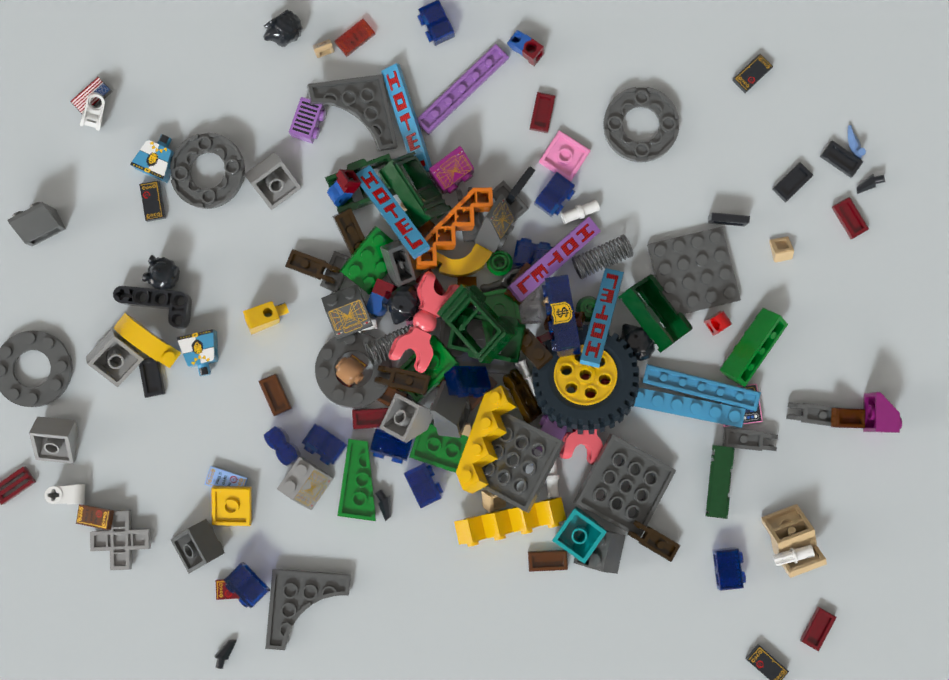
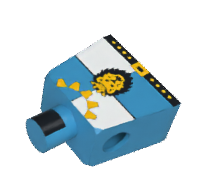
[130,134,174,183]
[177,329,218,376]

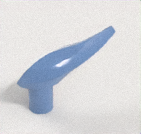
[848,125,866,159]

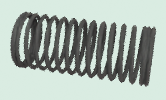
[572,234,634,279]
[365,323,414,366]

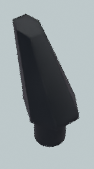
[857,174,885,194]
[375,489,391,521]
[214,640,237,669]

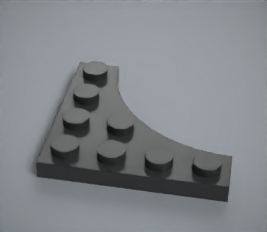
[307,74,398,151]
[265,569,351,650]

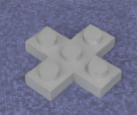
[90,510,151,570]

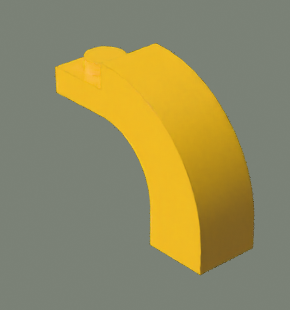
[437,243,493,278]
[114,313,181,368]

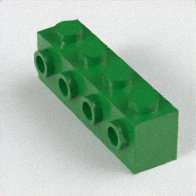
[720,308,788,387]

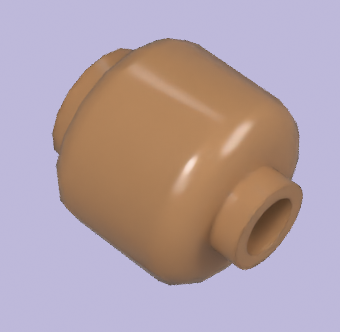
[335,357,364,385]

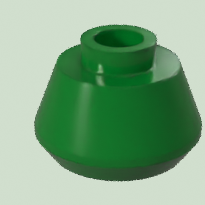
[487,250,513,276]
[576,296,597,322]

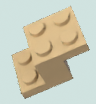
[761,504,827,578]

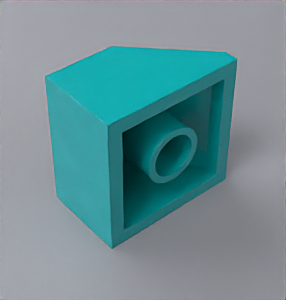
[552,506,607,564]

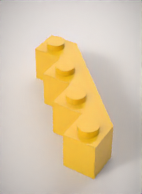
[456,385,516,494]
[454,497,567,547]

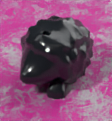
[263,10,303,47]
[142,255,180,290]
[387,285,420,325]
[619,323,655,361]

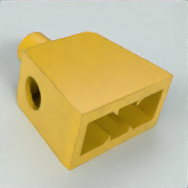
[243,301,289,335]

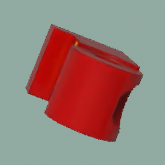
[704,311,732,336]

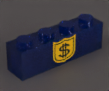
[542,275,581,357]

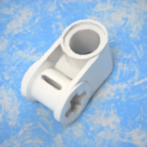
[80,92,105,131]
[45,484,85,504]

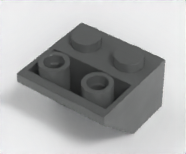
[7,202,66,246]
[380,239,426,286]
[430,381,472,438]
[574,530,626,574]

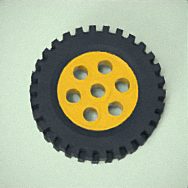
[532,325,639,435]

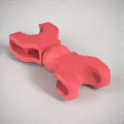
[388,271,459,373]
[560,374,610,465]

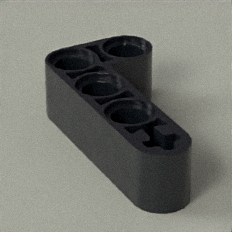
[113,286,192,329]

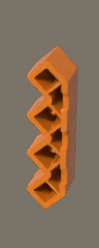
[416,187,493,269]

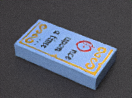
[204,466,248,487]

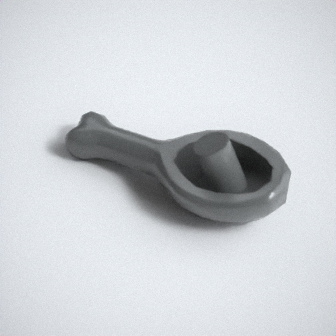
[480,268,521,293]

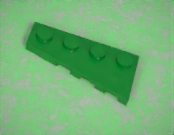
[337,439,376,521]

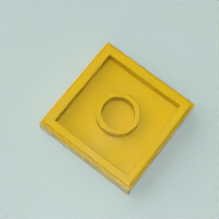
[211,486,252,526]

